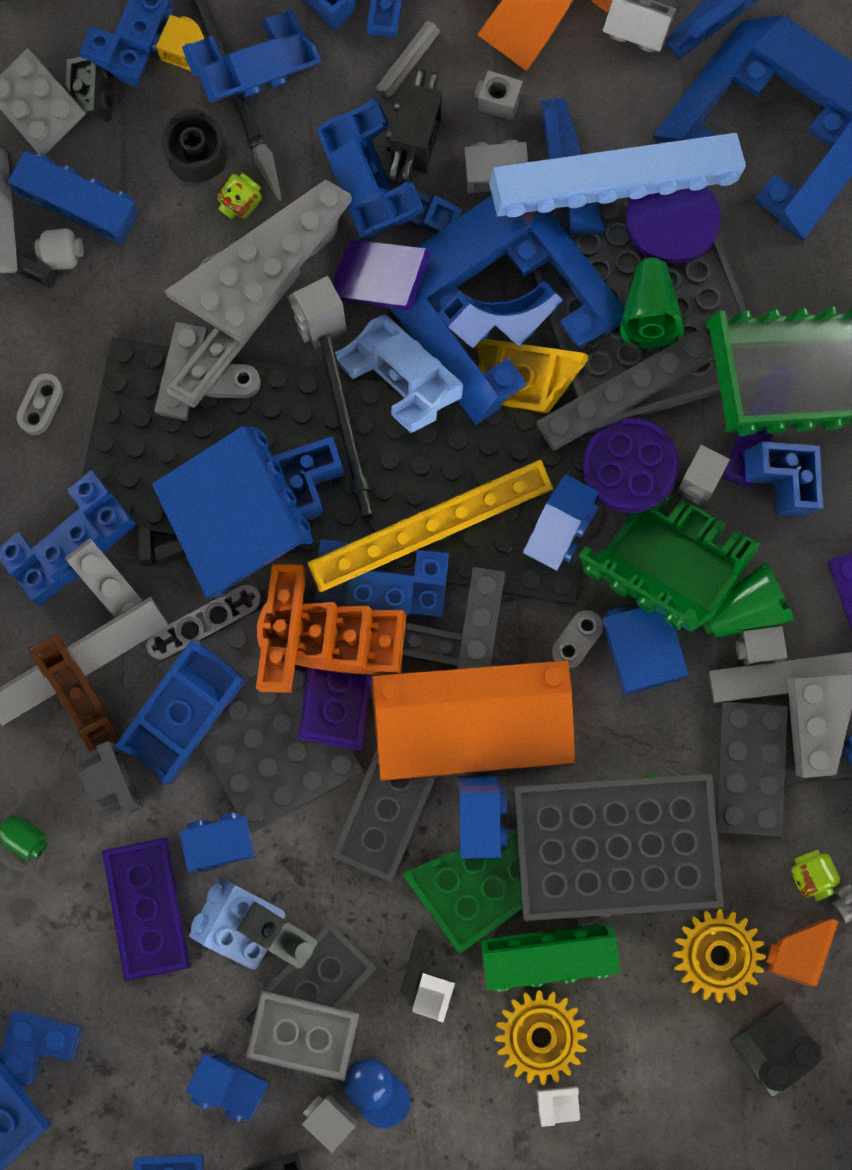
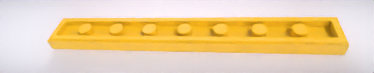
[307,460,553,592]

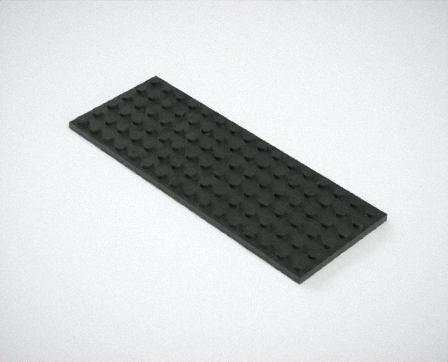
[74,337,597,606]

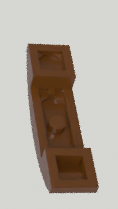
[28,633,120,752]

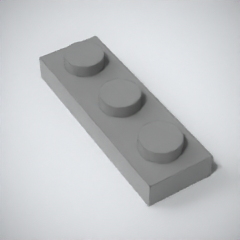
[154,322,208,421]
[65,538,143,618]

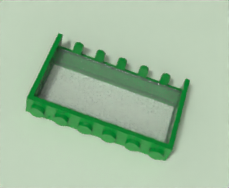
[706,307,852,436]

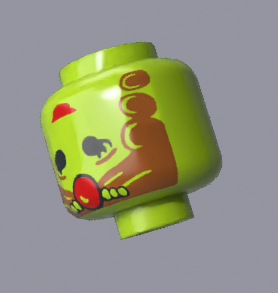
[216,172,262,220]
[791,850,840,902]

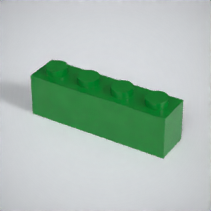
[480,923,620,992]

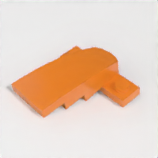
[477,0,612,71]
[256,565,407,693]

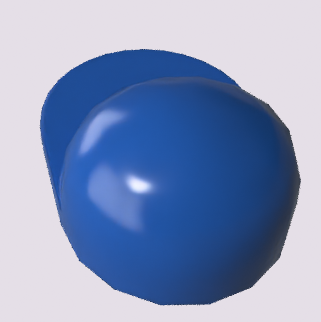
[343,1058,410,1128]

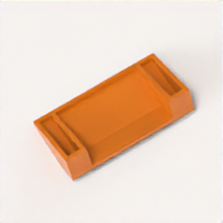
[371,661,575,781]

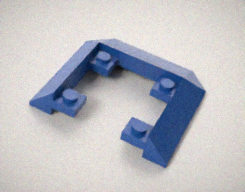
[653,15,852,241]
[389,195,624,425]

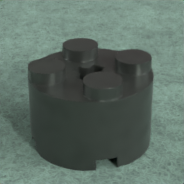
[161,109,227,182]

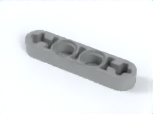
[146,585,262,661]

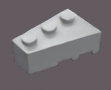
[286,276,347,350]
[787,673,852,778]

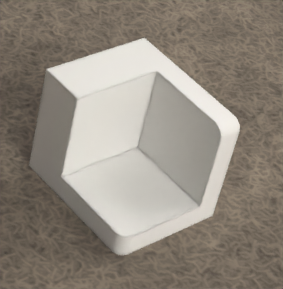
[412,973,455,1022]
[537,1086,580,1127]

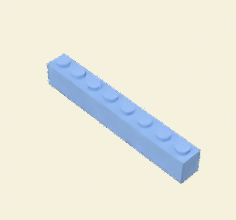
[489,133,746,217]

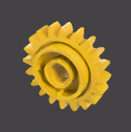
[672,909,766,1003]
[495,990,588,1085]

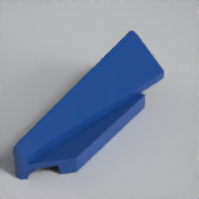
[665,0,759,60]
[541,98,605,236]

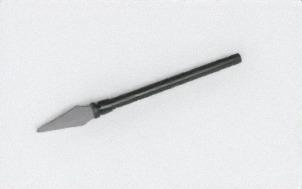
[193,0,282,201]

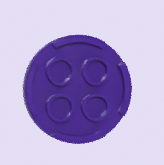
[626,187,721,264]
[582,417,679,513]

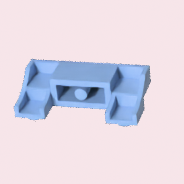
[335,314,463,433]

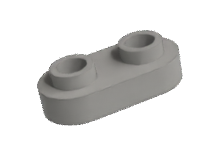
[205,364,261,398]
[17,373,64,435]
[552,610,603,670]

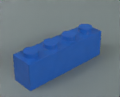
[7,151,139,245]

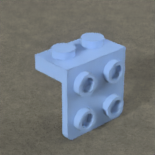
[189,877,285,970]

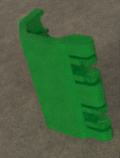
[579,492,759,632]

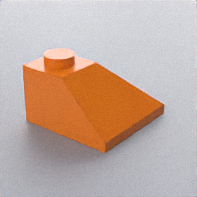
[765,919,839,986]

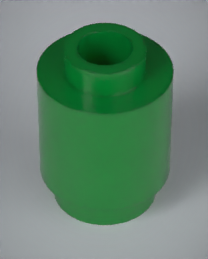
[0,815,48,862]

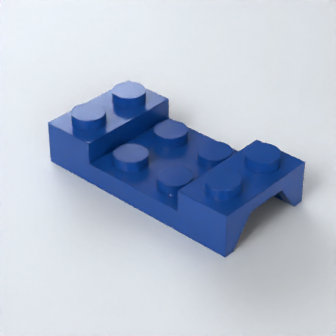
[115,640,248,785]

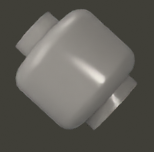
[35,228,84,271]

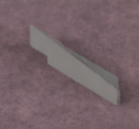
[0,147,18,273]

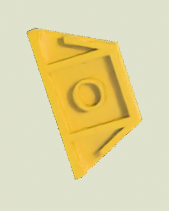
[474,339,589,414]

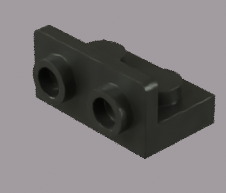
[65,56,115,122]

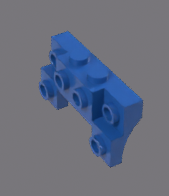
[79,0,175,88]
[182,9,322,103]
[316,99,424,240]
[0,470,138,606]
[315,539,449,617]

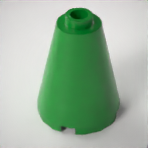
[620,257,684,349]
[703,562,795,638]

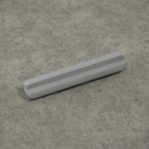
[376,21,440,99]

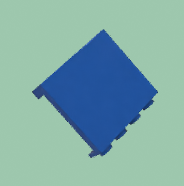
[152,426,314,598]

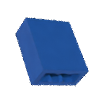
[602,605,689,696]

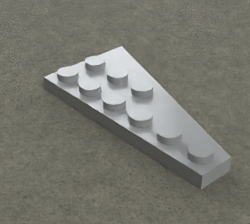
[164,180,352,343]

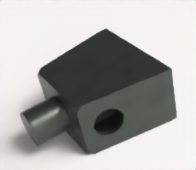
[237,901,318,969]

